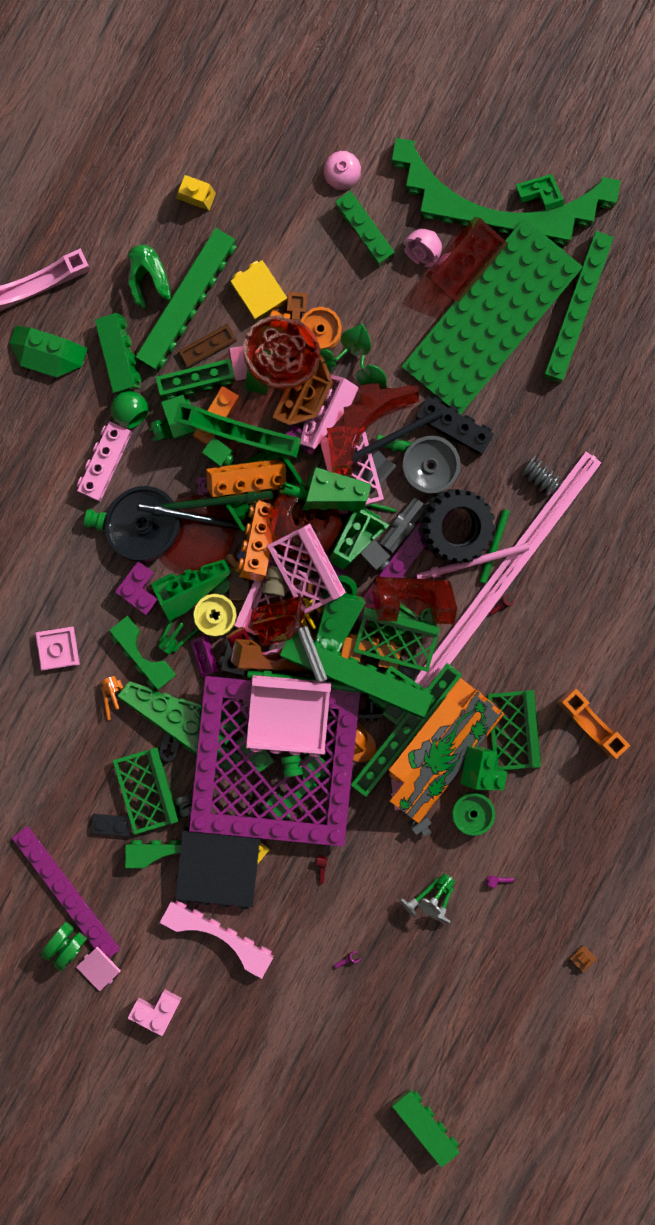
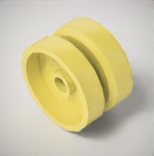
[194,594,237,637]

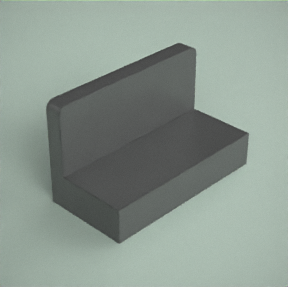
[349,450,396,494]

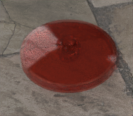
[164,495,234,571]

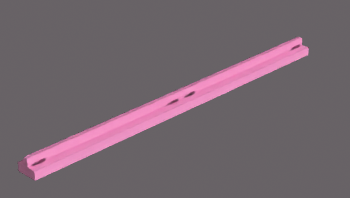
[413,452,601,688]

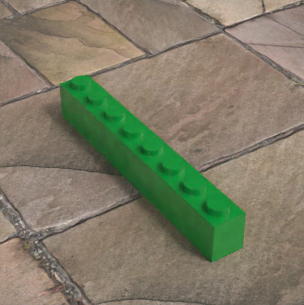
[136,228,237,372]
[543,231,614,384]
[280,633,434,719]
[351,662,462,797]

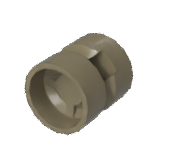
[261,566,291,597]

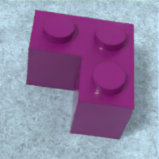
[116,561,159,616]

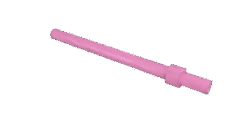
[417,543,529,581]

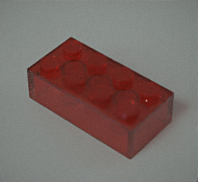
[425,217,508,303]

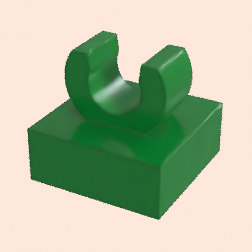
[148,419,173,441]

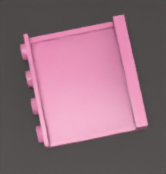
[247,675,331,757]

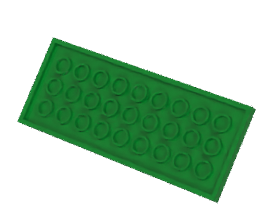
[402,218,583,415]

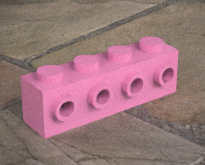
[77,421,132,502]

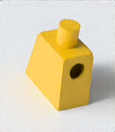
[176,175,216,211]

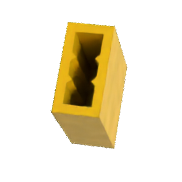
[231,260,288,322]

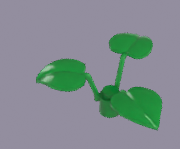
[311,323,388,391]

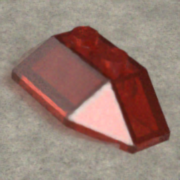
[249,596,306,645]

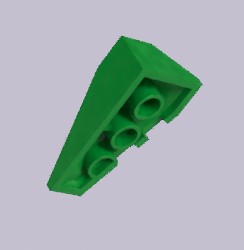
[151,560,231,621]

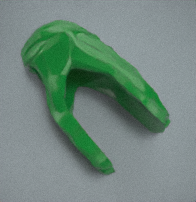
[127,245,171,309]

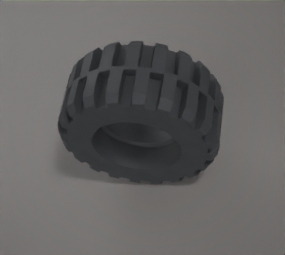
[419,489,496,563]

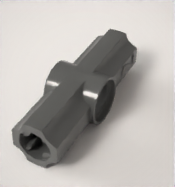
[380,498,425,553]

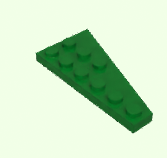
[118,681,245,756]

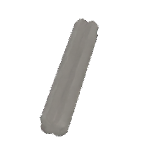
[298,626,327,683]

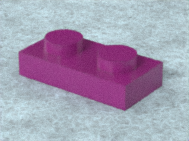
[190,635,219,677]

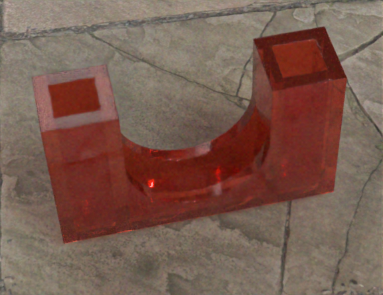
[372,576,458,625]

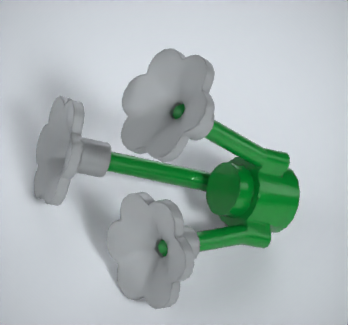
[400,874,455,924]

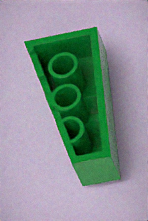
[313,589,366,651]

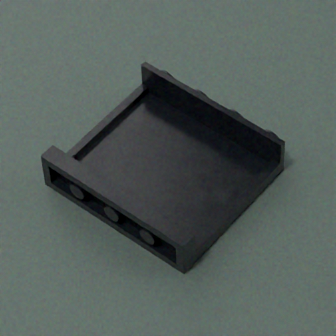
[176,827,260,909]

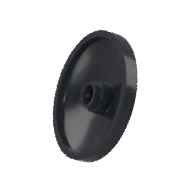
[105,486,181,562]

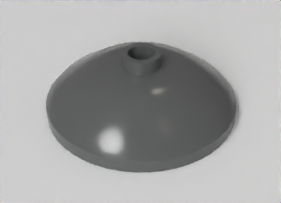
[403,436,460,493]

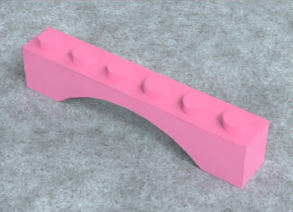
[0,248,91,311]
[160,900,273,979]

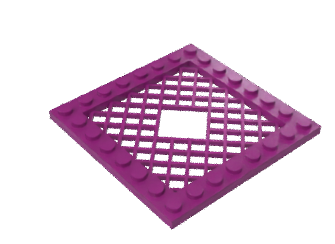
[189,676,360,846]

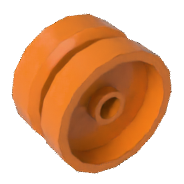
[299,307,342,351]

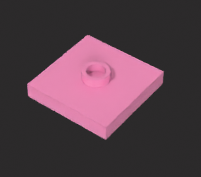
[35,627,80,671]

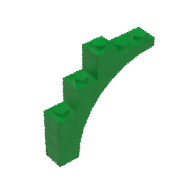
[174,403,301,457]

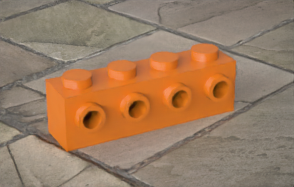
[206,459,286,498]
[237,501,279,582]

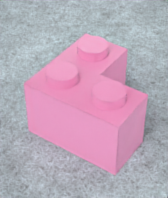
[128,989,182,1036]

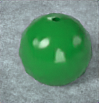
[111,391,148,429]

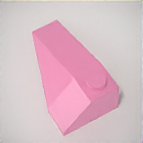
[300,374,359,449]

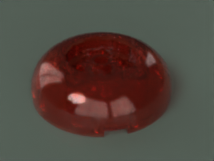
[243,315,320,390]
[267,486,342,561]

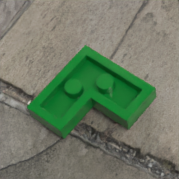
[516,174,564,210]

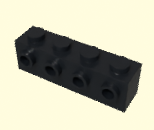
[415,396,494,456]

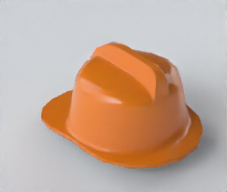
[335,723,376,762]

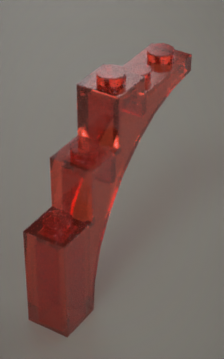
[327,383,419,476]

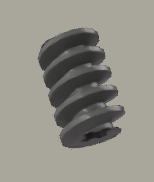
[522,455,564,497]

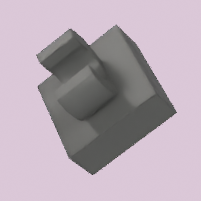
[408,815,432,837]

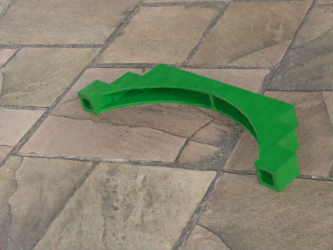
[391,138,621,246]

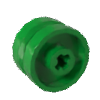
[451,792,495,836]
[39,921,87,972]

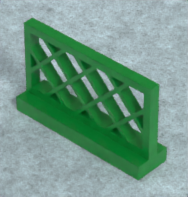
[354,607,440,672]
[488,690,542,770]
[113,747,179,834]

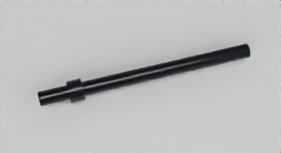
[337,409,443,468]
[137,503,247,530]

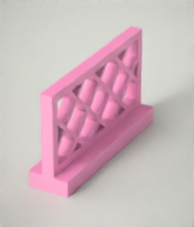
[320,428,384,515]
[267,524,346,614]
[234,557,307,645]

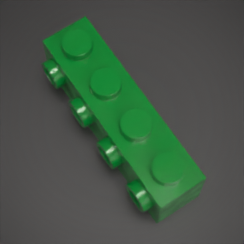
[95,313,141,394]
[156,359,236,400]
[392,1088,460,1168]

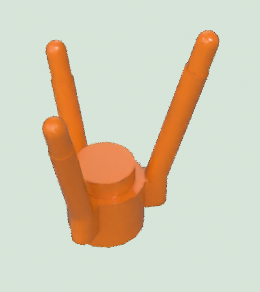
[101,676,139,721]

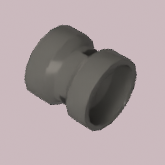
[174,793,193,818]

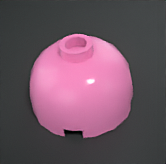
[324,151,361,191]
[403,229,442,267]

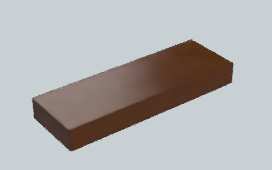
[178,323,237,369]

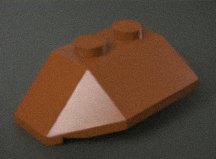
[273,349,333,426]

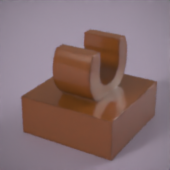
[569,945,597,973]

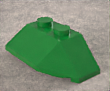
[9,325,88,378]

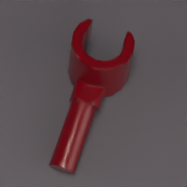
[490,594,515,615]
[315,855,327,884]

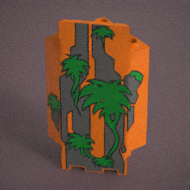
[388,678,504,823]

